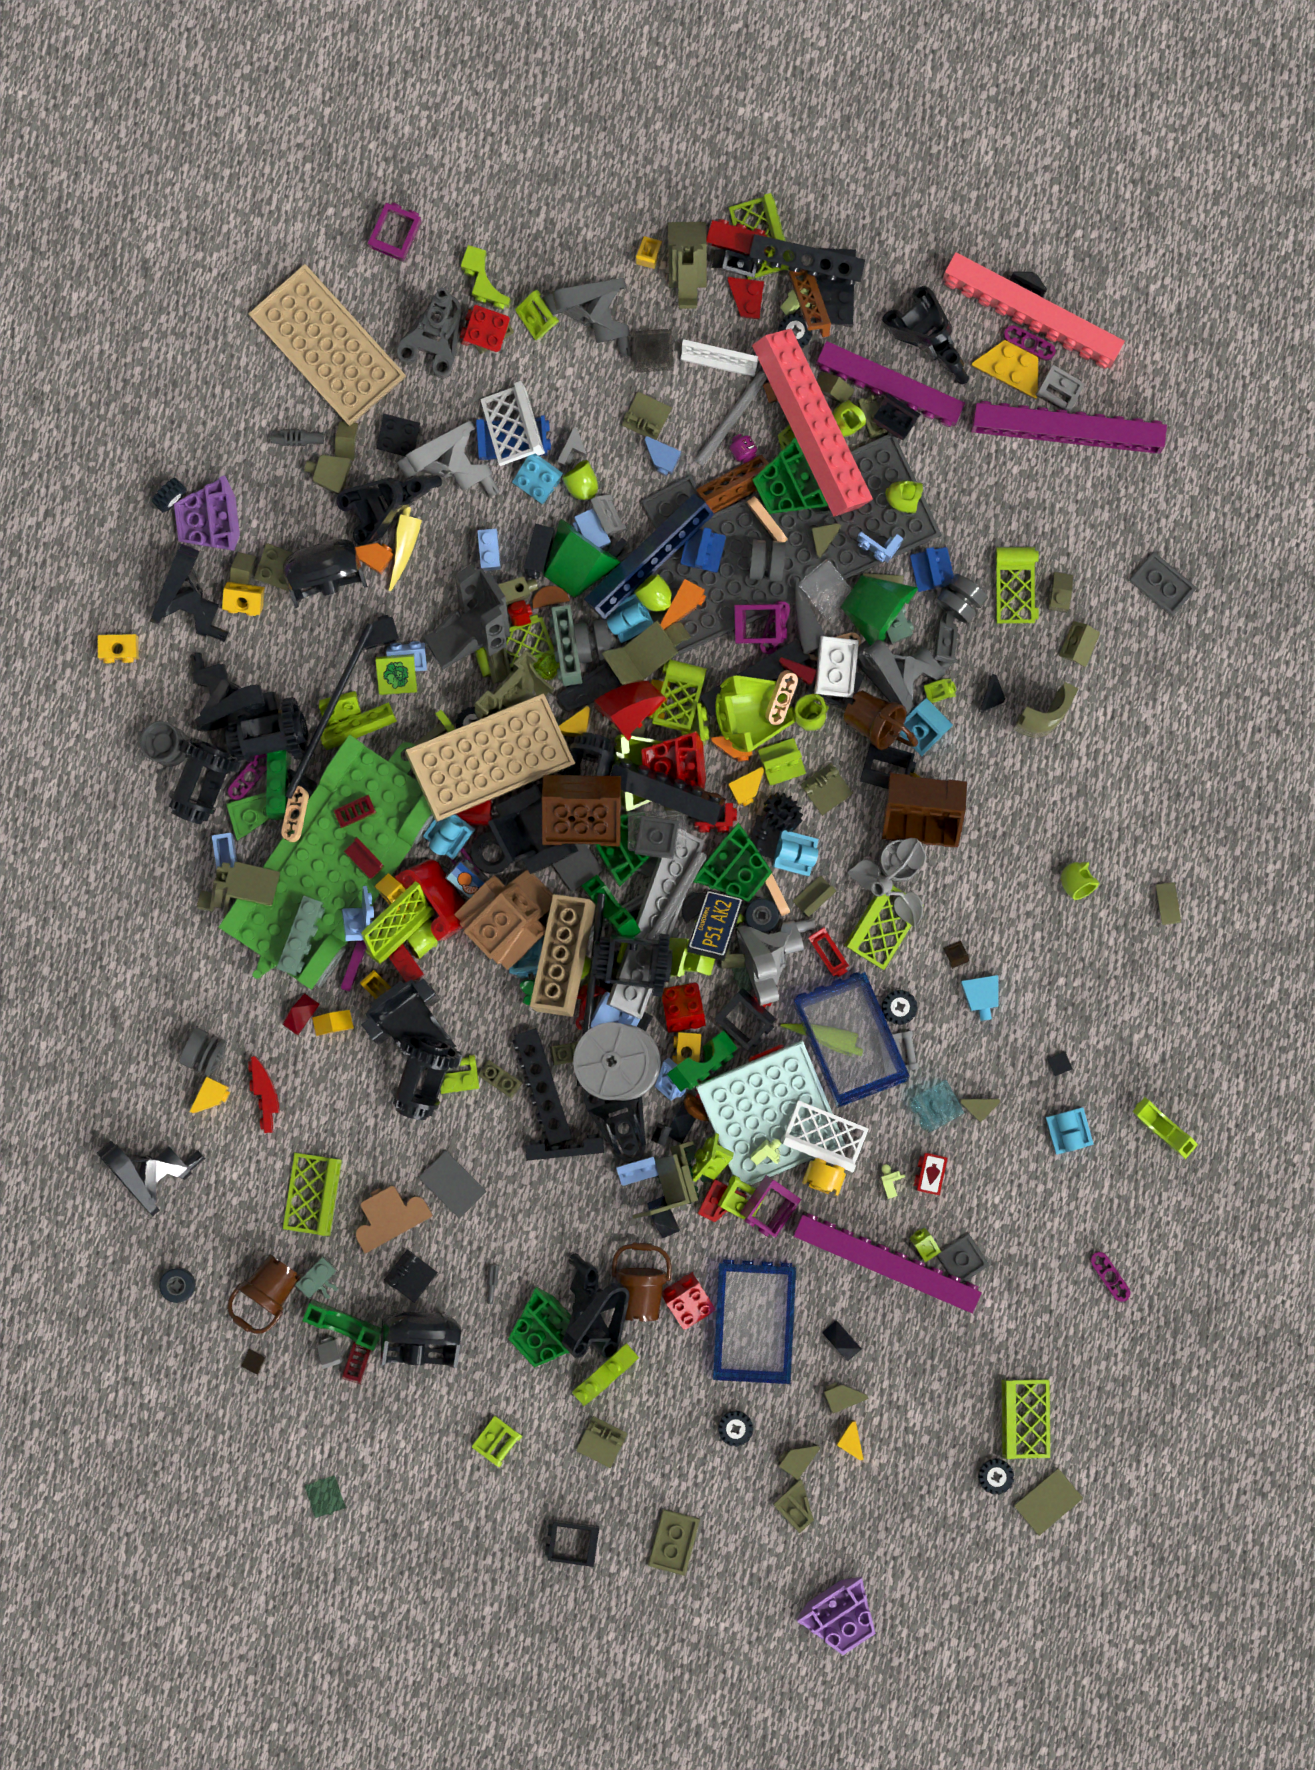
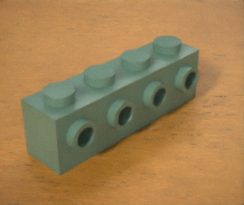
[549,605,582,686]
[276,896,325,976]

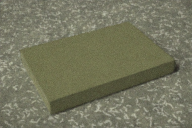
[1014,1468,1083,1536]
[648,1509,700,1576]

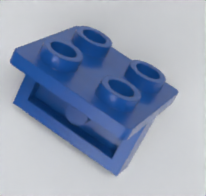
[681,527,726,573]
[910,547,954,592]

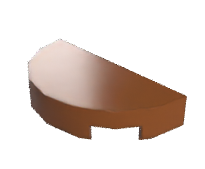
[533,586,570,609]
[684,1093,710,1121]

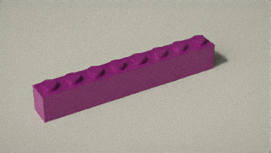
[816,341,965,427]

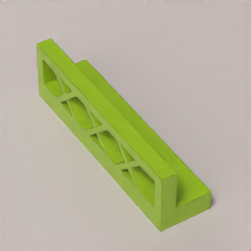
[320,702,397,751]

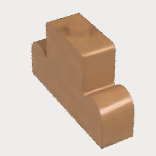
[356,1186,434,1254]

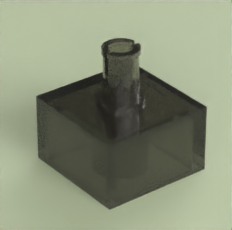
[633,329,674,373]

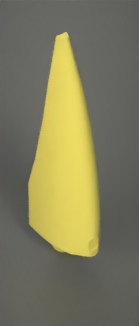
[388,507,422,591]

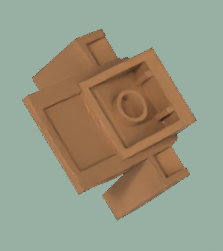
[454,869,553,970]

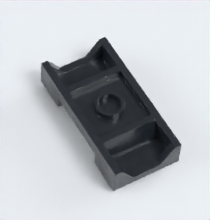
[815,248,856,327]
[525,1134,604,1161]

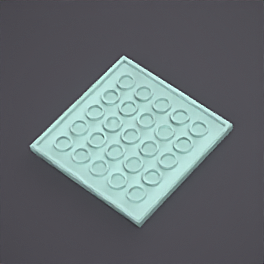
[696,1040,845,1190]

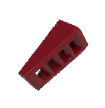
[779,657,816,686]
[334,794,377,829]
[342,1341,371,1385]

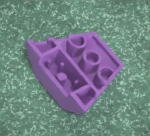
[174,475,240,551]
[796,1577,876,1655]

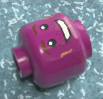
[729,434,757,463]

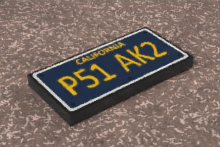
[687,890,744,961]

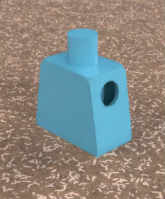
[961,975,998,1021]

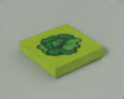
[376,654,417,695]

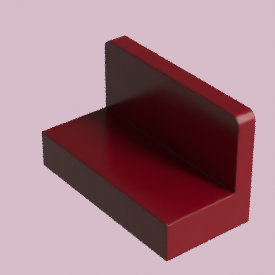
[344,837,385,879]

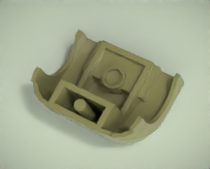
[475,650,554,720]
[1013,682,1079,738]

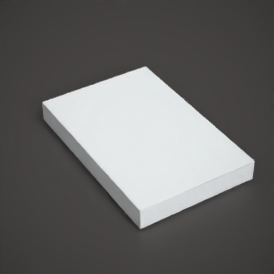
[814,636,859,698]

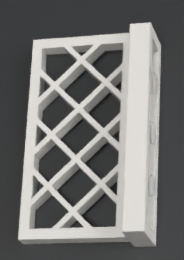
[680,339,758,377]
[480,381,545,466]
[780,1100,869,1172]

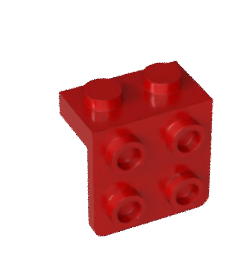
[459,305,510,352]
[694,803,737,833]
[662,983,706,1033]
[661,1272,715,1330]

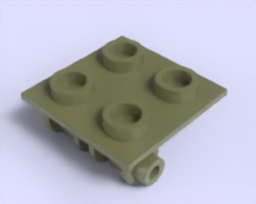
[622,392,672,440]
[254,543,293,591]
[800,763,853,816]
[576,1416,628,1468]

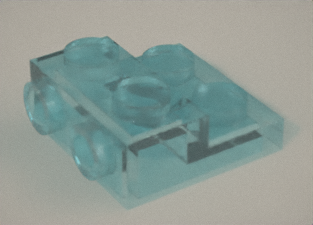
[910,1080,964,1133]

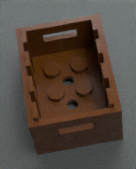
[882,773,967,848]
[542,775,621,846]

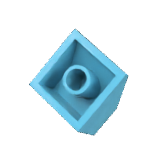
[900,698,953,756]

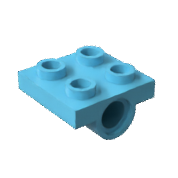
[512,453,563,504]
[607,594,653,643]
[423,814,475,860]
[772,830,819,876]
[1045,1107,1094,1155]

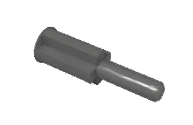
[487,1264,499,1304]

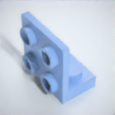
[857,532,903,563]
[342,886,374,941]
[591,992,644,1028]

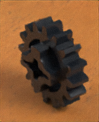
[763,792,803,832]

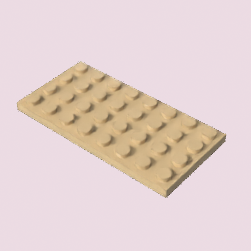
[249,264,406,426]
[404,694,575,822]

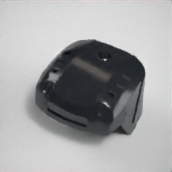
[283,539,368,608]
[380,1311,461,1368]

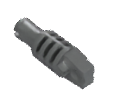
[270,429,324,446]

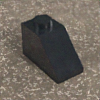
[711,249,758,278]
[363,615,400,651]

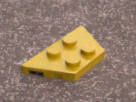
[971,340,1038,400]

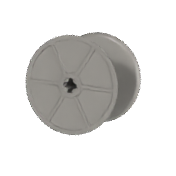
[573,1022,661,1101]

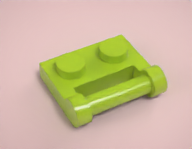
[515,290,559,341]
[441,1054,480,1094]
[718,1175,766,1219]
[472,1416,522,1468]

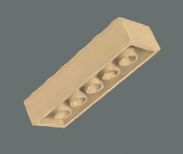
[530,894,596,1017]

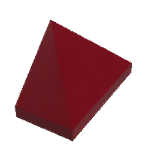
[282,993,320,1035]

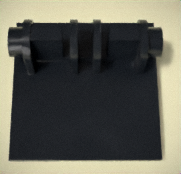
[376,413,421,457]
[751,815,793,859]
[384,1249,438,1303]

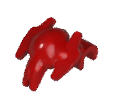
[576,984,608,1030]

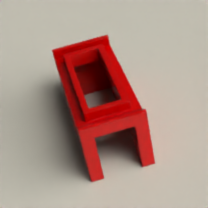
[808,927,849,978]

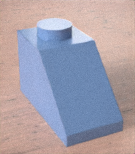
[645,436,681,476]

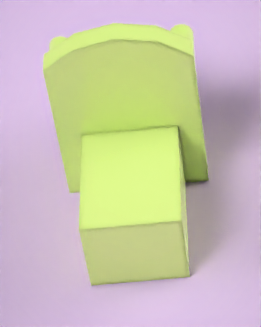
[780,288,810,316]
[750,1139,781,1165]
[880,1164,906,1199]

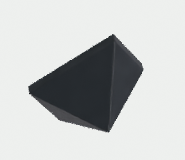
[1009,271,1047,298]
[979,674,1006,713]
[287,769,317,800]
[669,1102,696,1144]
[647,1196,680,1239]
[822,1320,862,1362]

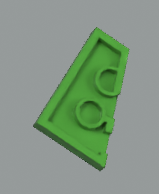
[226,792,270,841]

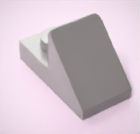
[557,428,587,468]

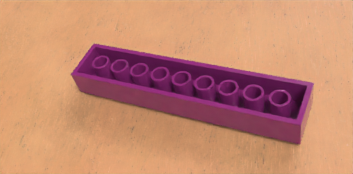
[971,401,1167,454]
[792,1213,982,1314]

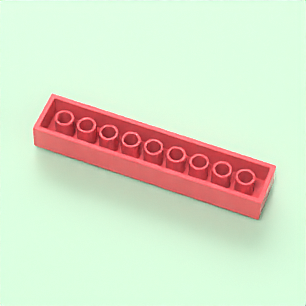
[942,252,1125,369]
[752,328,873,517]

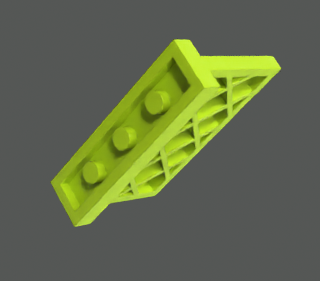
[729,193,791,280]
[361,881,434,964]
[844,886,924,970]
[283,1153,342,1236]
[1001,1380,1050,1459]

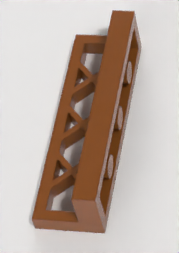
[789,269,831,337]
[696,454,769,513]

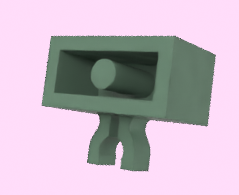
[886,606,914,645]
[295,1257,339,1299]

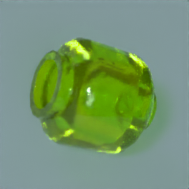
[533,653,560,681]

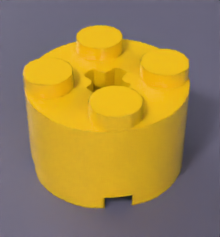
[802,1158,846,1196]

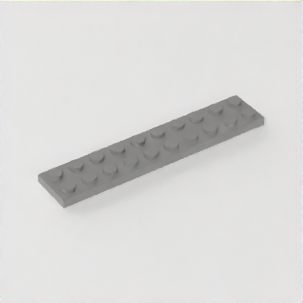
[606,829,704,1019]

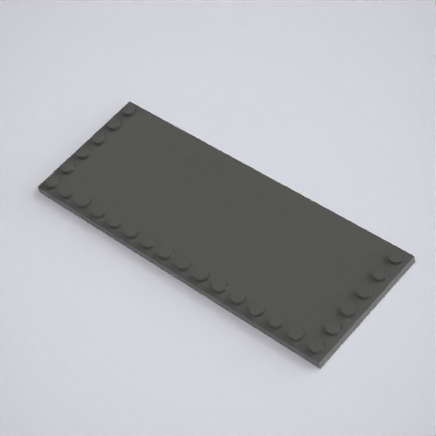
[617,434,942,661]

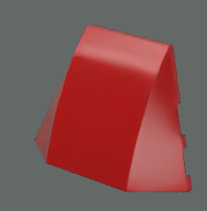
[594,681,666,741]
[641,731,706,790]

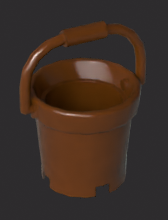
[843,690,918,750]
[612,1242,672,1322]
[227,1254,301,1334]

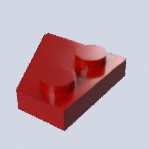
[728,277,764,320]
[697,1179,747,1222]

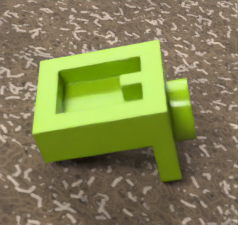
[924,679,956,704]
[909,1228,941,1263]

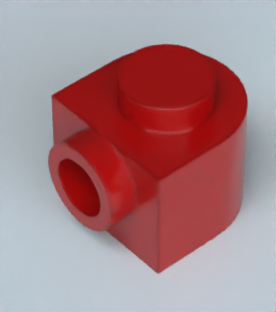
[508,600,533,626]

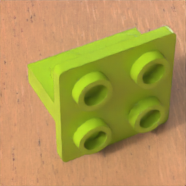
[318,691,361,728]
[679,703,710,745]
[758,738,806,786]
[692,1133,734,1182]

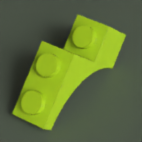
[461,245,511,310]
[1132,1097,1198,1159]
[572,1343,639,1406]

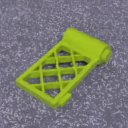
[995,547,1039,624]
[474,615,555,678]
[650,659,707,733]

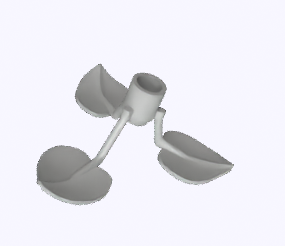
[848,838,926,927]

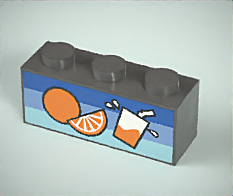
[445,858,489,899]

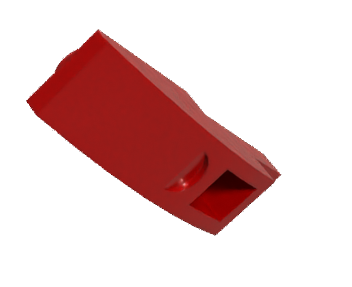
[248,1056,280,1133]

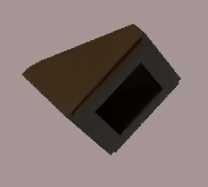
[943,940,970,969]
[241,1349,267,1375]

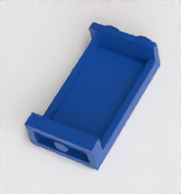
[476,415,551,460]

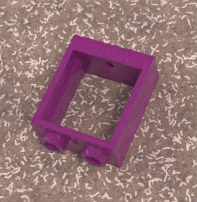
[368,202,422,262]
[735,604,787,644]
[740,1175,802,1238]

